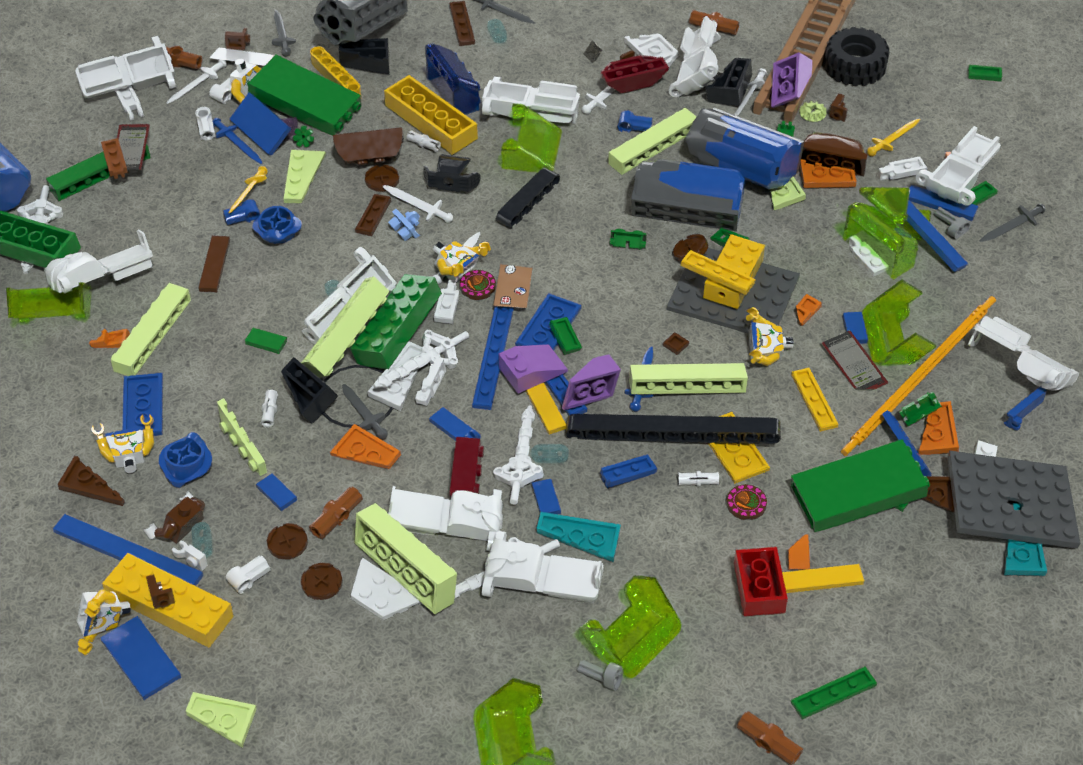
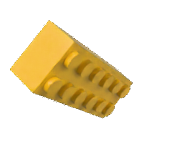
[384,75,478,155]
[102,553,234,648]

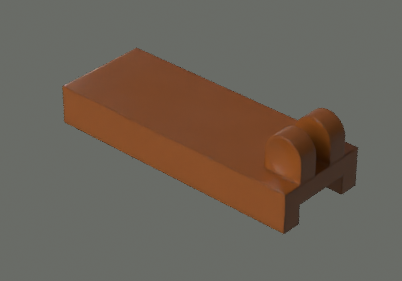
[101,138,128,180]

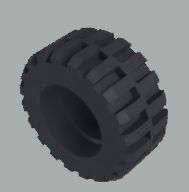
[824,27,890,86]

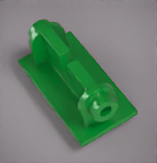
[610,229,647,250]
[899,392,942,427]

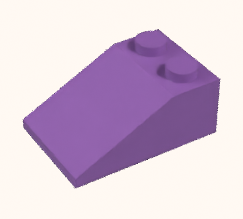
[771,52,812,108]
[499,344,568,393]
[562,354,621,410]

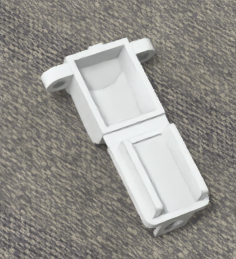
[669,16,721,97]
[75,36,176,98]
[482,77,580,124]
[916,126,1001,205]
[44,230,153,293]
[302,247,397,344]
[968,316,1079,390]
[388,486,503,551]
[482,531,604,603]

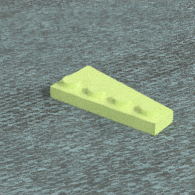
[284,150,326,203]
[217,398,267,476]

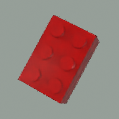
[734,547,788,616]

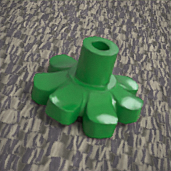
[293,126,314,147]

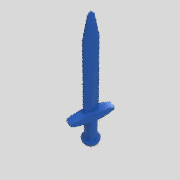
[212,118,262,164]
[625,347,653,412]

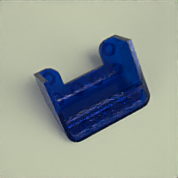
[425,43,481,115]

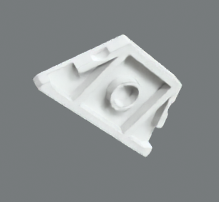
[624,34,678,67]
[351,558,423,620]

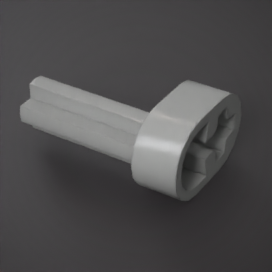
[935,207,971,239]
[577,660,623,691]

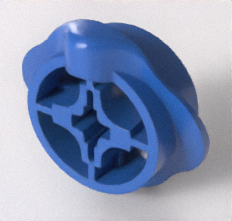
[252,206,302,244]
[159,432,212,488]

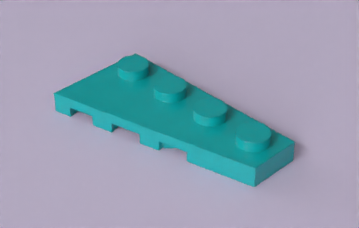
[1004,504,1047,576]
[537,512,621,562]

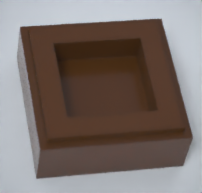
[663,332,689,355]

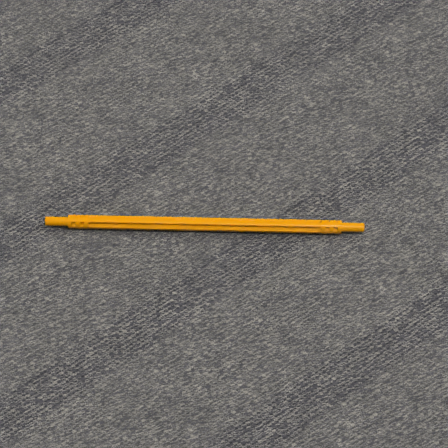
[841,296,996,456]

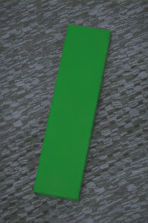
[791,666,877,720]

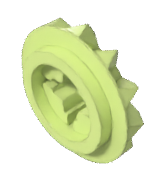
[800,101,827,122]

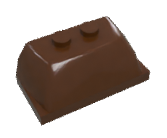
[333,127,404,165]
[801,132,868,177]

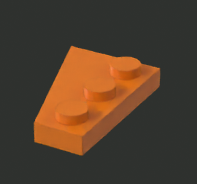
[800,159,856,188]
[919,401,959,455]

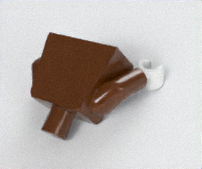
[144,491,205,544]

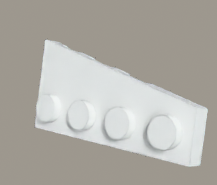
[368,342,422,411]

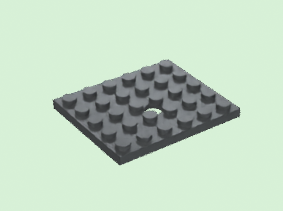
[667,248,800,334]
[948,451,1081,548]

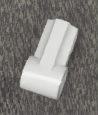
[209,77,232,104]
[195,107,216,141]
[226,556,270,594]

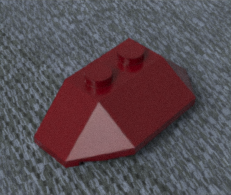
[601,55,669,93]

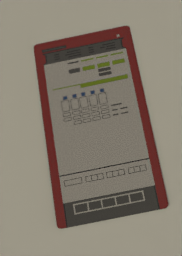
[117,124,150,170]
[822,331,888,391]

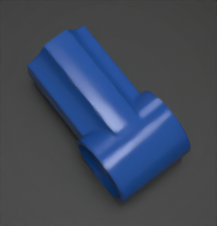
[618,111,653,133]
[223,199,260,225]

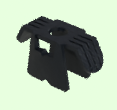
[423,154,481,192]

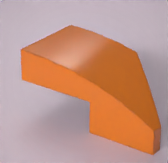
[796,294,822,326]
[89,329,130,348]
[788,534,810,570]

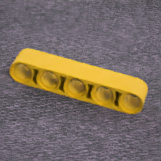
[310,46,361,95]

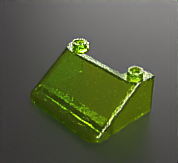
[501,104,562,173]
[859,187,931,240]

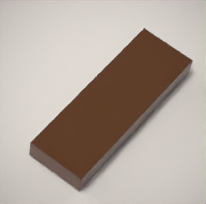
[355,194,391,237]

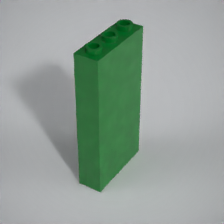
[248,54,362,136]
[791,439,930,532]

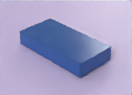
[843,312,868,344]
[256,473,297,511]
[532,479,561,514]

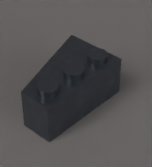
[339,38,390,75]
[706,58,753,106]
[281,357,338,424]

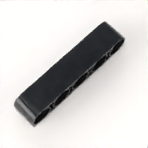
[496,167,560,229]

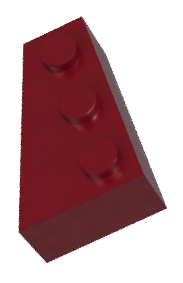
[449,437,484,498]

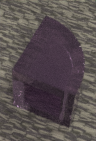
[281,117,298,139]

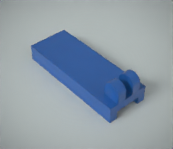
[1004,386,1047,430]
[429,407,481,441]
[600,454,657,488]

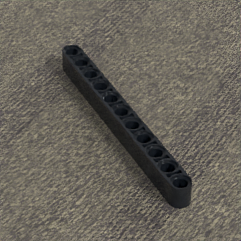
[566,414,781,444]

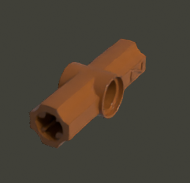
[689,10,740,35]
[166,46,203,70]
[309,486,363,539]
[737,711,803,765]

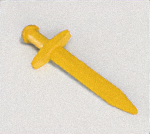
[867,119,920,157]
[229,166,268,213]

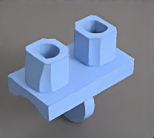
[388,209,420,241]

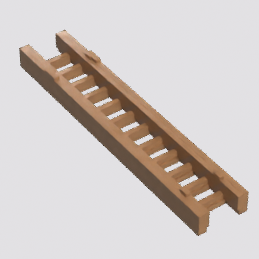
[753,0,856,123]

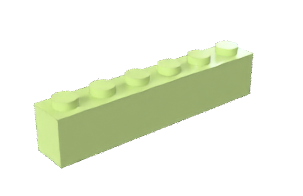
[608,108,697,175]
[301,276,390,378]
[111,283,191,376]
[629,363,748,394]

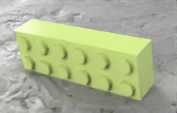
[355,503,457,614]

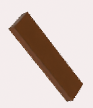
[449,1,475,46]
[198,235,230,293]

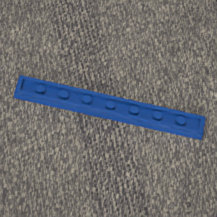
[472,306,514,410]
[53,514,203,586]

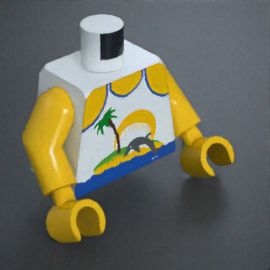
[230,59,261,104]
[433,241,491,282]
[746,307,794,366]
[92,415,154,473]
[77,589,131,655]

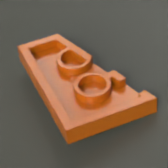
[330,424,401,469]

